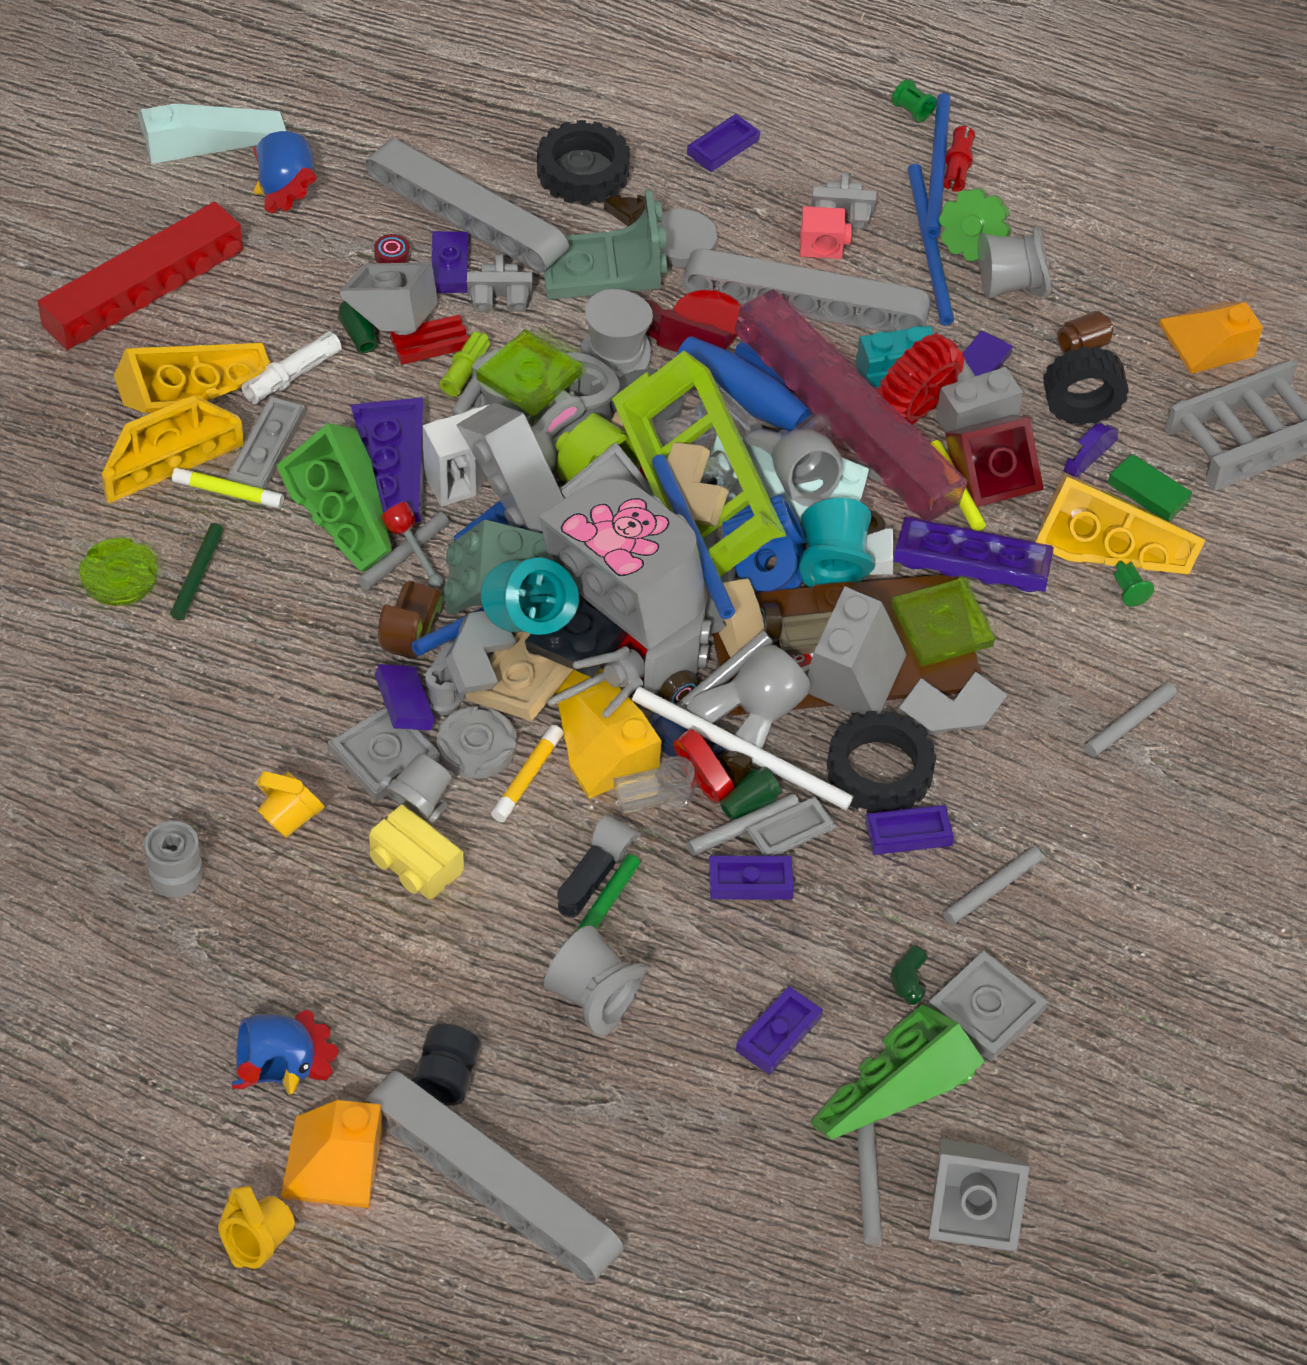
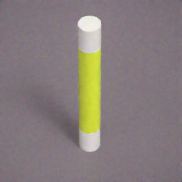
[172,467,284,509]

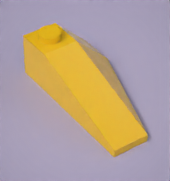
[114,343,270,413]
[1035,472,1206,574]
[555,668,661,799]

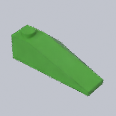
[276,423,392,572]
[810,1004,985,1140]

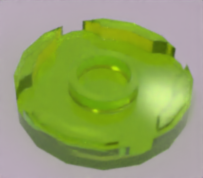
[79,537,158,606]

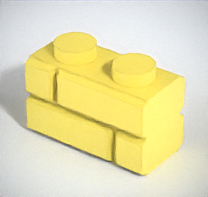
[369,804,464,900]

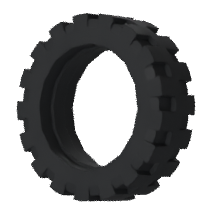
[537,120,630,205]
[827,711,936,813]

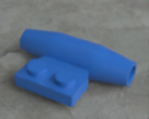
[677,330,816,432]

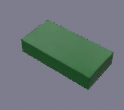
[1108,454,1192,522]

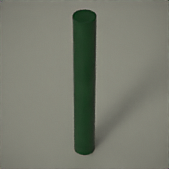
[170,523,224,620]

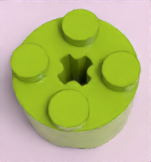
[556,413,640,483]

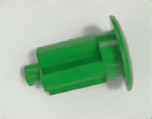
[1113,561,1154,607]

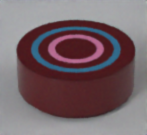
[374,234,410,263]

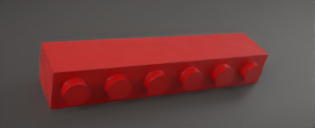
[37,201,243,350]

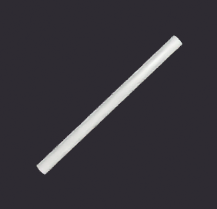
[632,686,854,810]

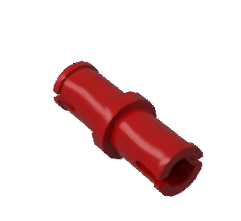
[944,126,975,192]

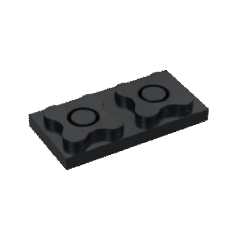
[525,595,628,678]

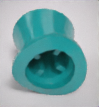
[800,498,875,587]
[481,557,579,635]

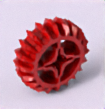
[875,333,965,427]

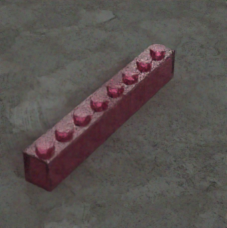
[735,289,968,521]

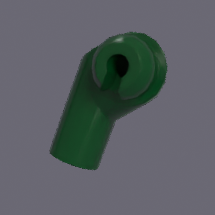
[890,946,927,1005]

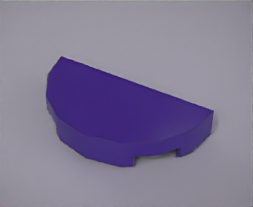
[1063,423,1118,478]

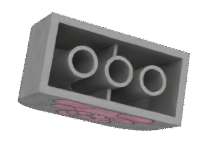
[539,479,707,650]

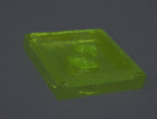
[476,329,583,416]
[892,578,995,666]

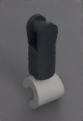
[557,814,641,918]

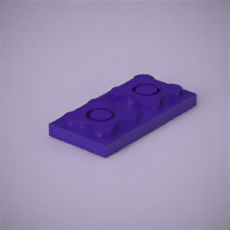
[893,517,1054,592]

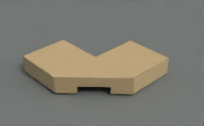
[667,442,729,527]

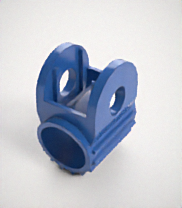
[722,494,806,592]

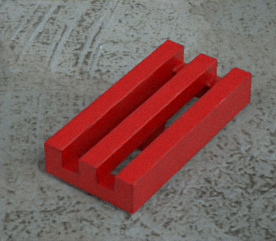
[390,314,469,365]

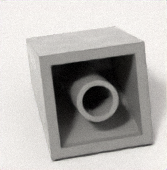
[807,586,907,717]

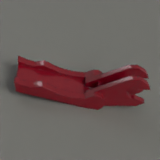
[644,299,732,352]

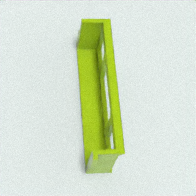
[612,350,787,584]

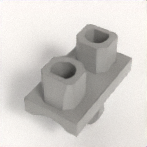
[811,171,876,230]
[467,253,532,312]

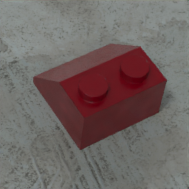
[945,415,1044,507]

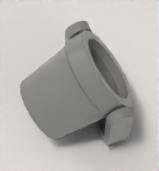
[379,753,452,824]

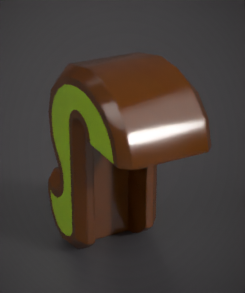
[378,580,444,659]

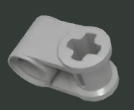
[425,640,466,716]

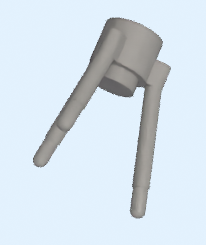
[547,646,645,718]

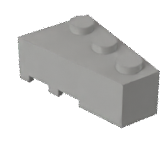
[456,402,564,533]

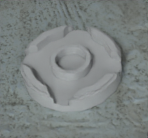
[657,209,718,268]
[437,706,516,779]

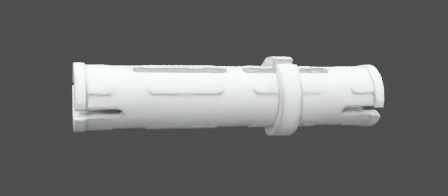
[242,331,342,404]

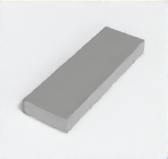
[227,396,305,490]

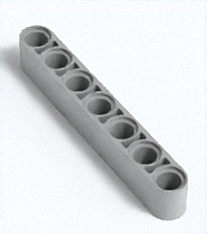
[365,138,569,273]
[682,249,931,332]
[362,1071,624,1283]

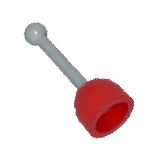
[381,502,444,588]

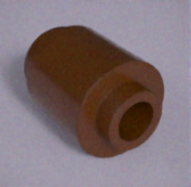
[1057,311,1114,354]

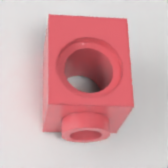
[800,206,852,259]

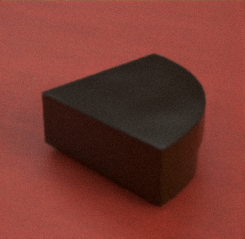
[604,194,645,226]
[717,751,752,787]

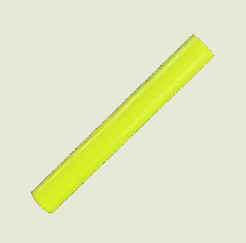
[928,440,986,531]

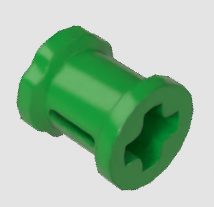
[891,79,937,123]

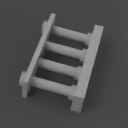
[1165,359,1307,492]

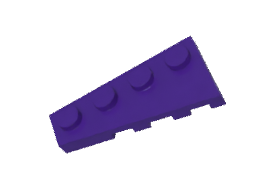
[350,397,426,522]

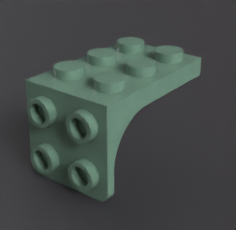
[544,189,667,300]
[443,519,549,615]

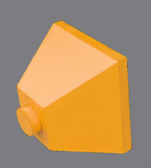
[1159,302,1263,374]
[281,1100,383,1208]

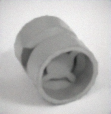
[144,821,203,898]

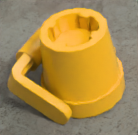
[257,771,325,839]
[218,1186,295,1269]

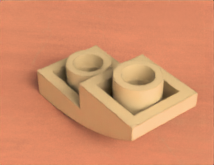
[719,578,765,658]

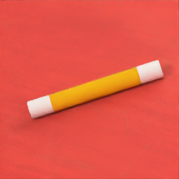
[491,725,564,823]

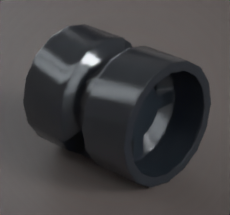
[411,1024,481,1106]

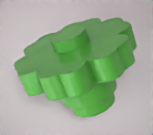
[939,188,1012,261]

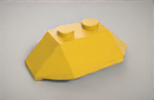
[102,395,244,503]

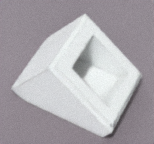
[865,528,893,575]

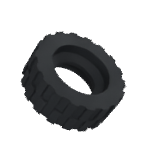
[1043,347,1129,425]

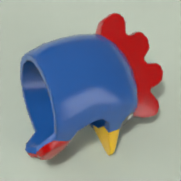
[253,131,317,214]
[231,1010,339,1095]

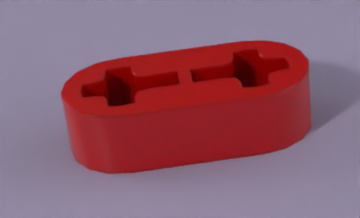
[673,729,734,803]

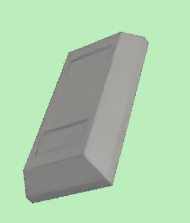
[745,796,836,856]

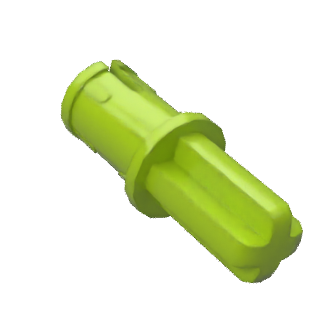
[439,331,490,397]

